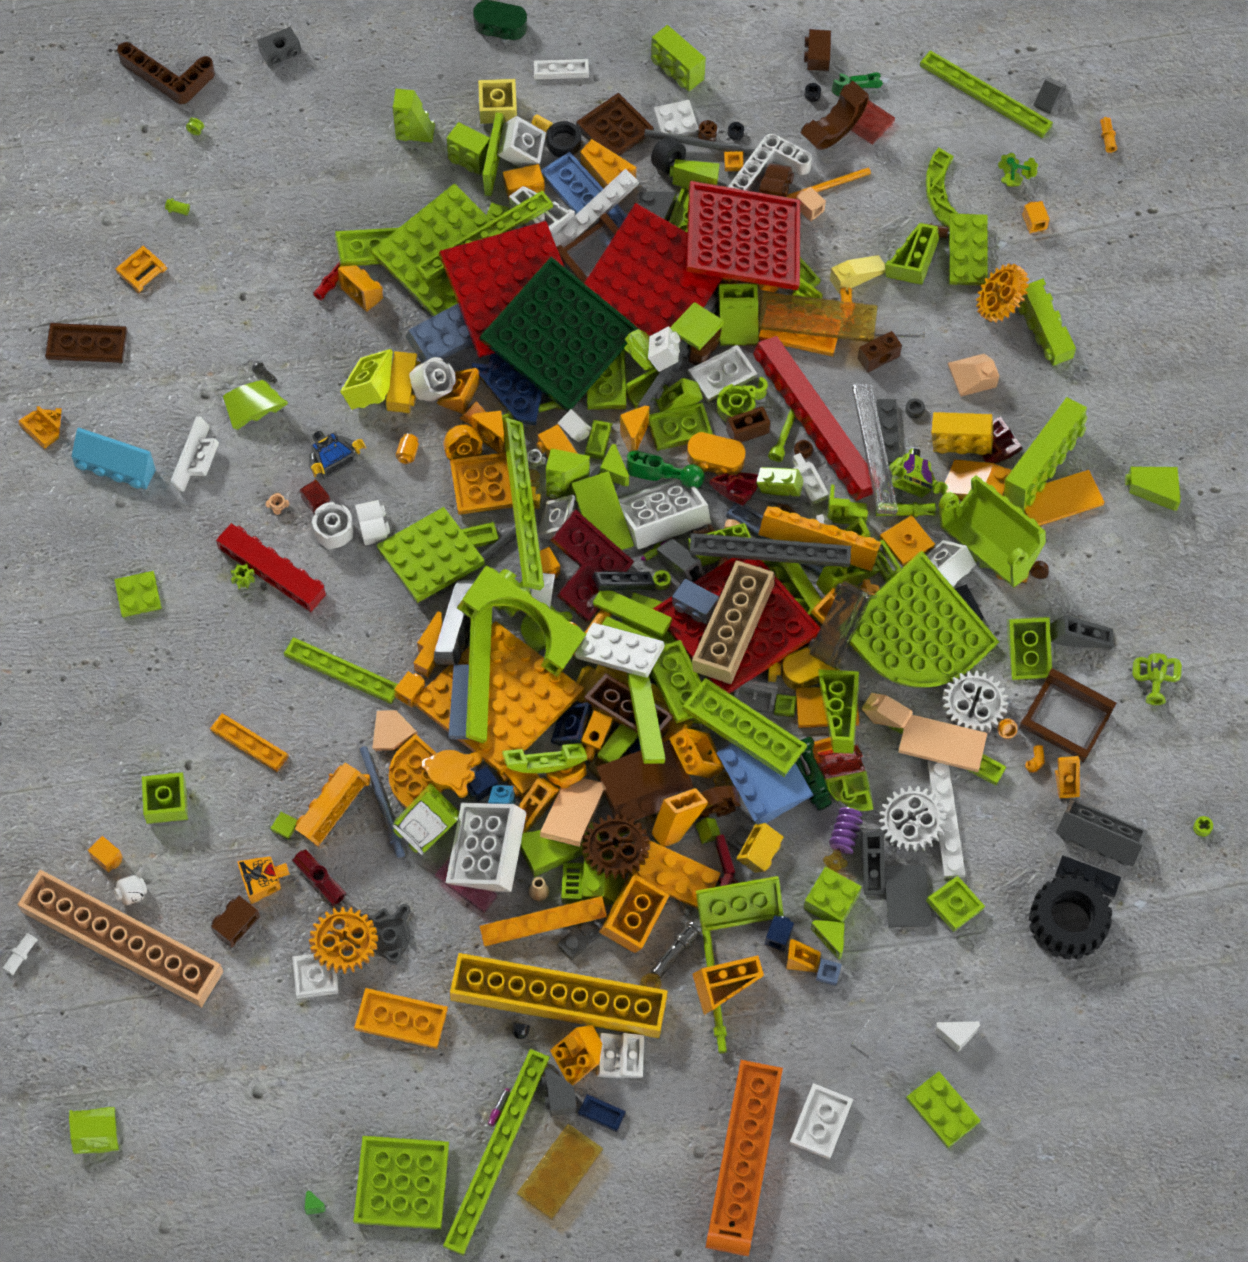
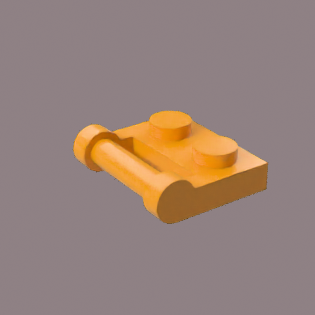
[115,246,167,293]

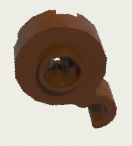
[697,786,741,818]

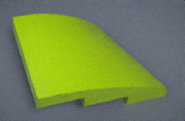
[223,380,288,430]

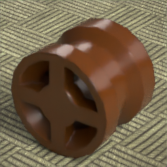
[698,120,717,142]

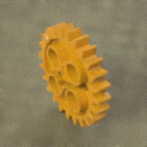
[976,263,1029,323]
[309,907,378,974]

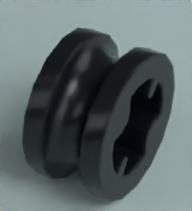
[804,83,821,102]
[727,122,745,140]

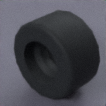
[651,137,686,174]

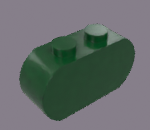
[473,0,527,41]

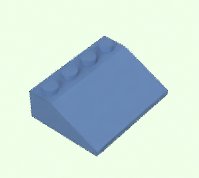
[717,743,813,824]

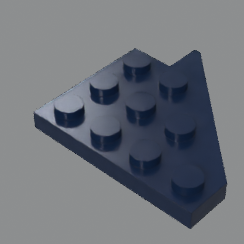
[472,353,543,425]

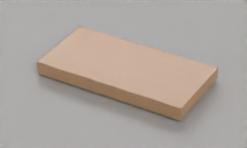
[898,715,987,772]
[540,778,605,847]

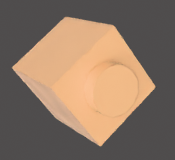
[796,187,826,221]

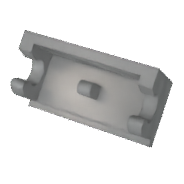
[734,680,778,714]

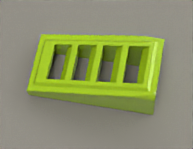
[561,863,584,904]

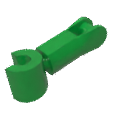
[832,72,883,96]

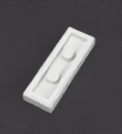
[534,59,589,80]

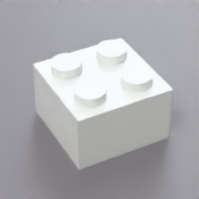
[497,116,546,168]

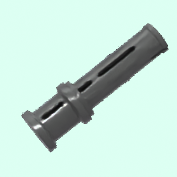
[650,921,703,979]

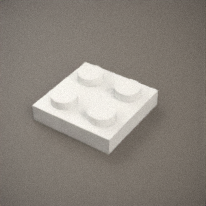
[654,100,699,136]

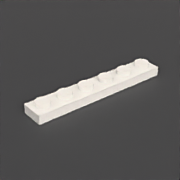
[553,169,639,248]
[927,761,965,879]

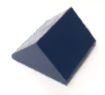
[551,702,592,746]

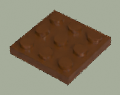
[576,92,654,156]

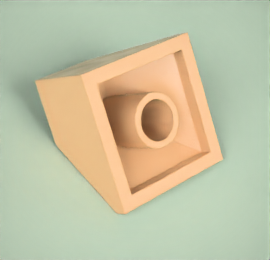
[948,354,999,397]

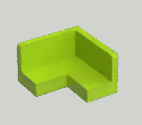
[827,484,868,525]

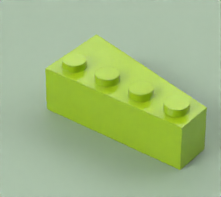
[1018,278,1076,366]
[818,669,859,754]

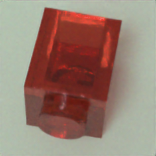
[300,479,330,514]

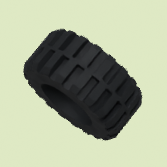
[1029,875,1113,960]

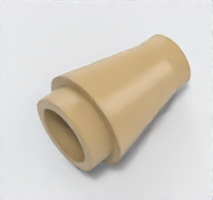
[529,877,549,901]

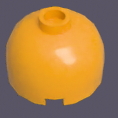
[443,425,483,460]

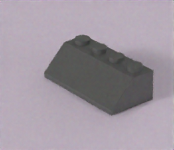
[1056,798,1148,866]

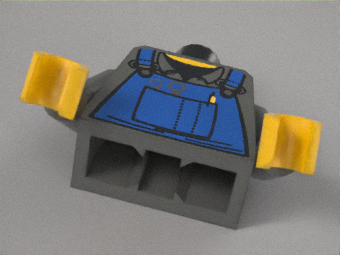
[309,430,367,480]

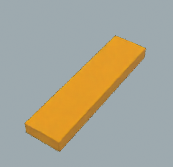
[210,713,289,772]

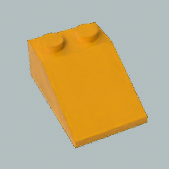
[945,459,1012,501]

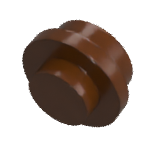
[794,440,813,459]
[1029,561,1049,579]

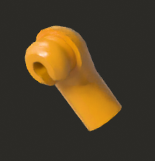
[1025,745,1045,773]

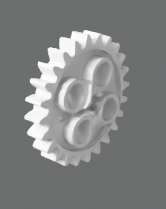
[942,671,1009,732]
[879,786,947,852]

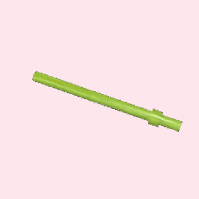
[702,930,727,1054]

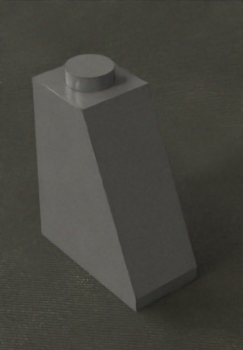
[657,538,705,584]

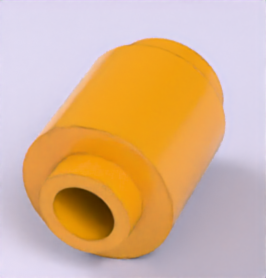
[395,434,419,464]

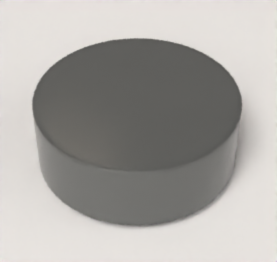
[905,398,925,419]

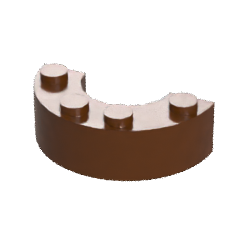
[800,81,869,150]

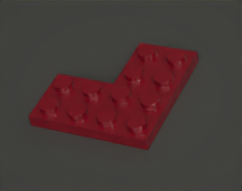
[550,509,634,622]

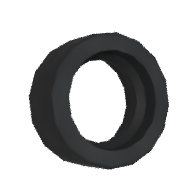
[546,121,581,158]

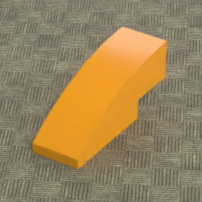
[811,588,847,627]
[413,611,442,678]

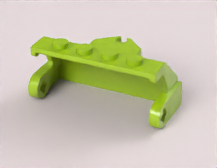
[939,475,1046,588]

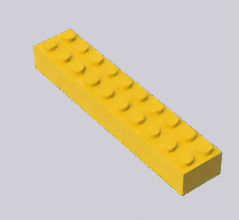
[450,953,668,1039]

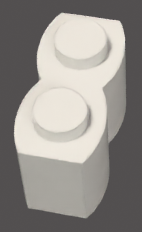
[355,500,390,546]

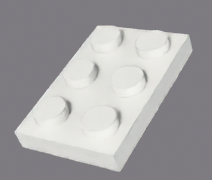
[688,345,757,403]
[789,1083,853,1160]

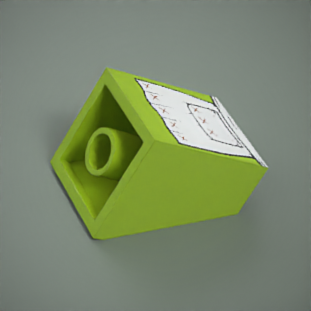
[393,783,460,855]

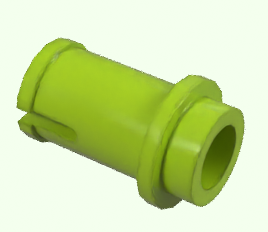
[165,198,190,216]

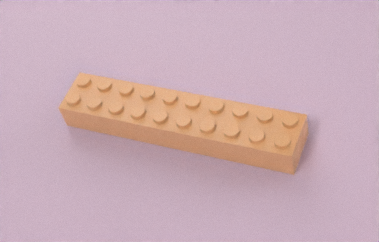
[17,869,224,1008]

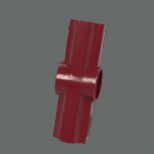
[292,849,347,906]

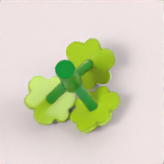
[998,152,1038,187]

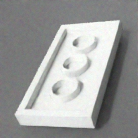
[575,623,665,678]

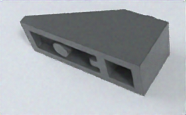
[1050,615,1114,648]
[861,829,885,895]

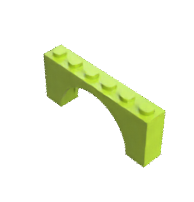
[457,565,586,677]

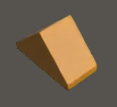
[786,939,821,973]

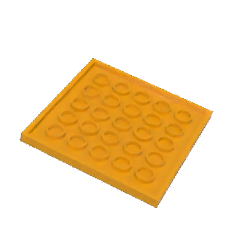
[413,621,585,774]

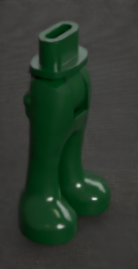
[796,737,832,811]

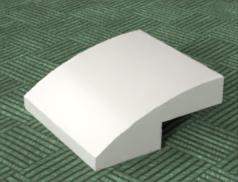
[597,1033,644,1078]

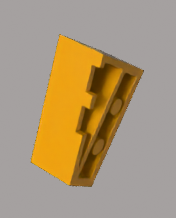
[580,139,637,189]
[692,955,764,1015]

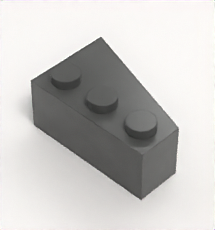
[638,191,677,222]

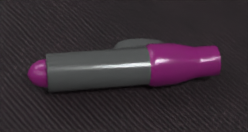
[487,1088,510,1127]

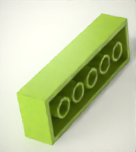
[1004,397,1088,512]

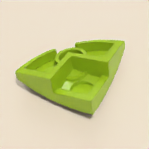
[825,770,874,811]

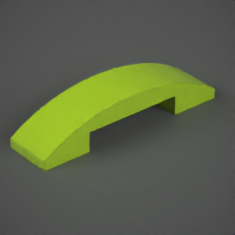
[502,743,587,773]

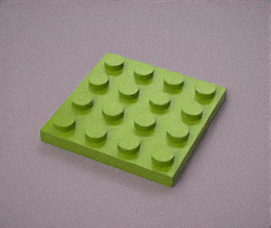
[376,507,485,603]
[353,1136,449,1230]

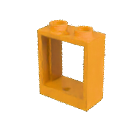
[670,728,725,778]

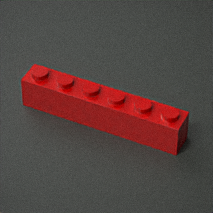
[216,523,326,612]

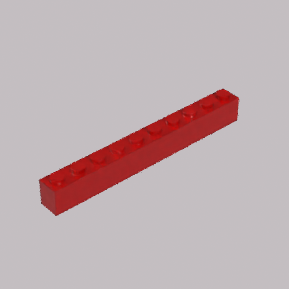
[753,336,880,501]

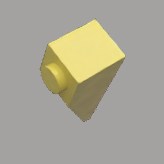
[830,255,886,294]

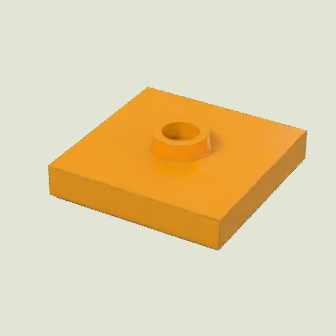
[879,515,935,567]

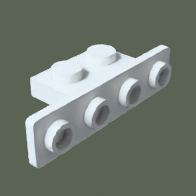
[171,416,219,492]

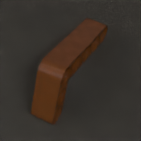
[117,42,215,104]

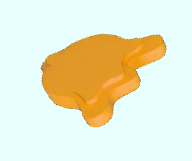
[422,750,482,798]

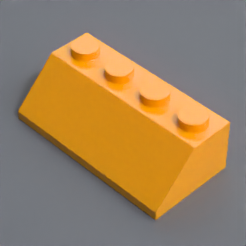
[295,763,368,847]

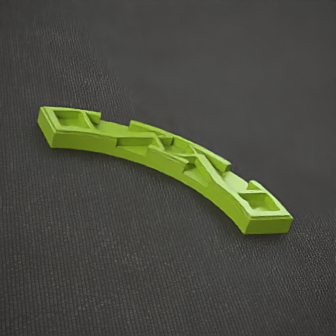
[925,147,958,231]

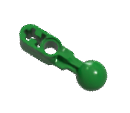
[626,451,705,489]

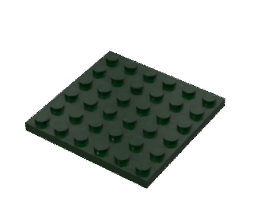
[479,257,640,412]

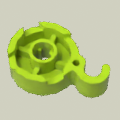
[717,377,768,423]

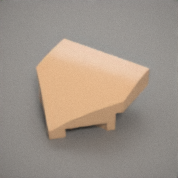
[372,710,418,752]

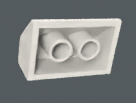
[926,540,977,587]

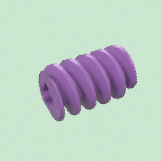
[829,807,863,854]

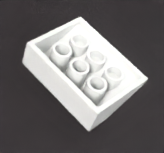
[618,479,711,549]
[445,803,527,892]

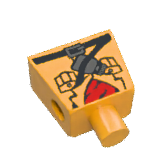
[581,710,615,762]
[237,856,290,904]

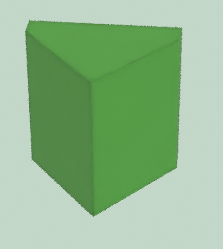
[304,1190,326,1215]

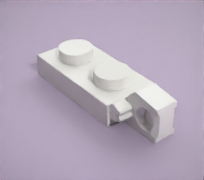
[793,453,829,506]

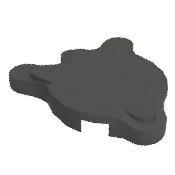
[361,904,410,964]

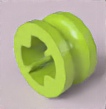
[185,117,205,136]
[653,570,671,590]
[1193,816,1213,837]

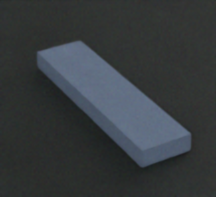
[449,665,469,739]

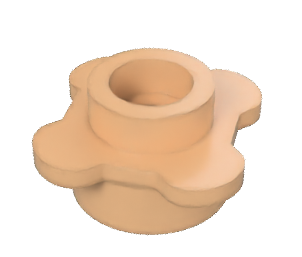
[266,493,289,515]

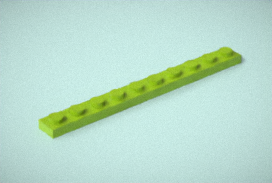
[503,418,544,591]
[443,1049,550,1256]

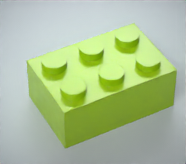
[651,25,706,92]

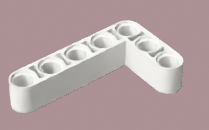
[728,134,812,191]

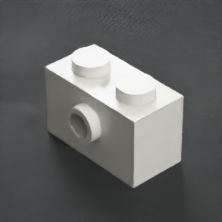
[648,326,680,372]

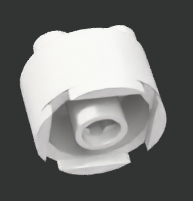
[409,357,456,401]
[312,502,354,549]

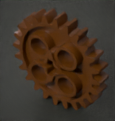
[582,814,650,880]

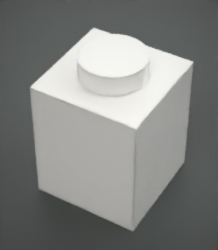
[558,409,592,442]

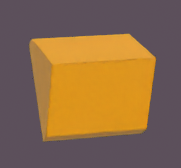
[460,401,486,425]

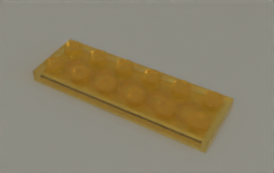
[759,292,878,342]

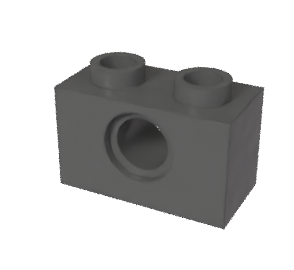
[257,26,301,67]

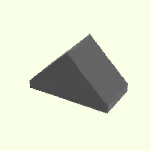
[1034,78,1067,113]

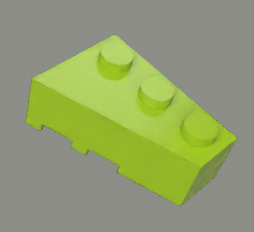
[393,88,435,143]
[885,223,939,285]

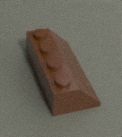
[583,673,674,739]

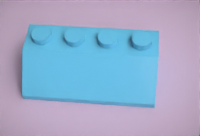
[71,427,156,489]

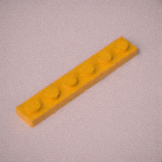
[479,896,607,946]

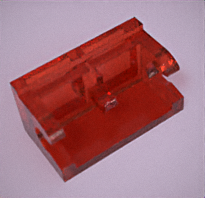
[818,744,865,779]

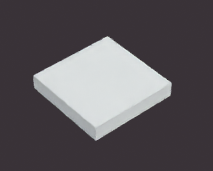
[292,954,339,999]

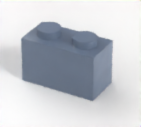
[672,579,719,625]

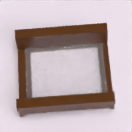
[557,212,619,283]
[1019,668,1117,763]

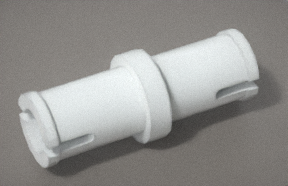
[2,933,38,975]

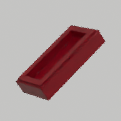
[715,834,735,877]

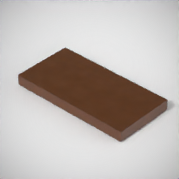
[45,323,127,363]

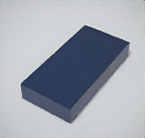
[578,1094,626,1132]

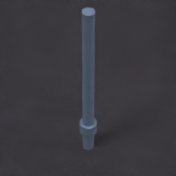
[359,746,405,858]

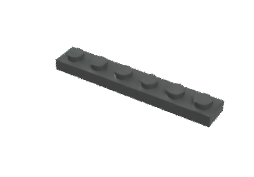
[876,399,903,504]

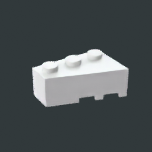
[509,186,575,237]

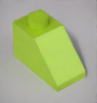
[656,378,703,412]

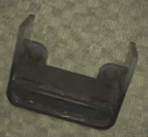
[808,581,878,669]

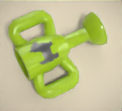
[1132,653,1182,705]

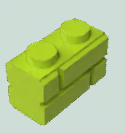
[757,467,804,497]

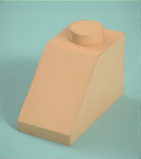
[862,693,913,728]

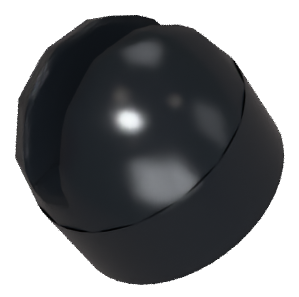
[512,1023,530,1039]

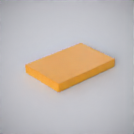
[795,687,860,728]

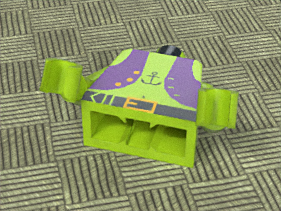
[889,448,949,498]

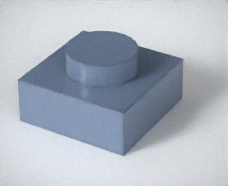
[816,959,842,986]

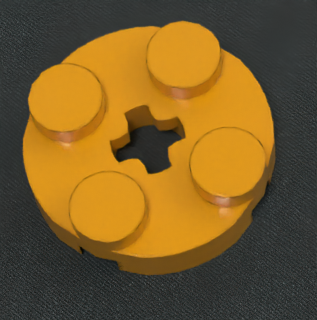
[546,761,587,789]

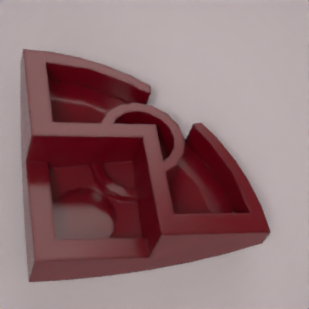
[983,416,1023,464]
[709,472,758,505]

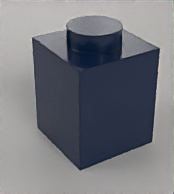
[467,766,498,802]
[764,915,794,952]

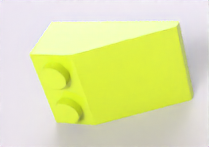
[340,349,393,410]

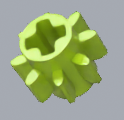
[230,564,255,589]

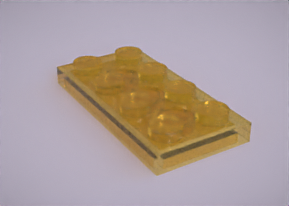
[517,1124,603,1220]

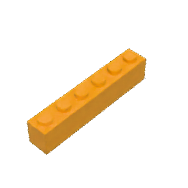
[758,506,881,571]

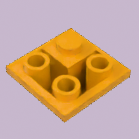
[550,1025,602,1085]

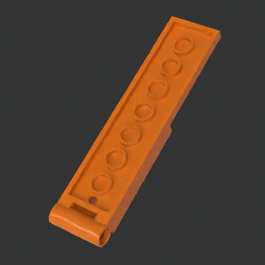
[705,1060,783,1257]

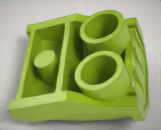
[624,329,655,371]
[69,1107,119,1155]

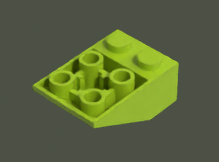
[718,284,759,346]

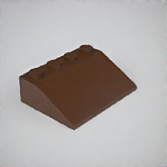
[596,740,694,821]

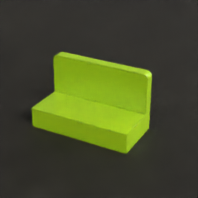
[626,368,669,409]

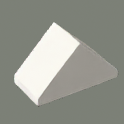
[935,1021,980,1053]

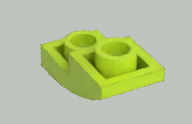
[597,724,639,763]

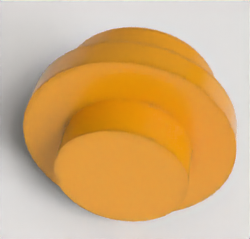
[997,718,1018,739]

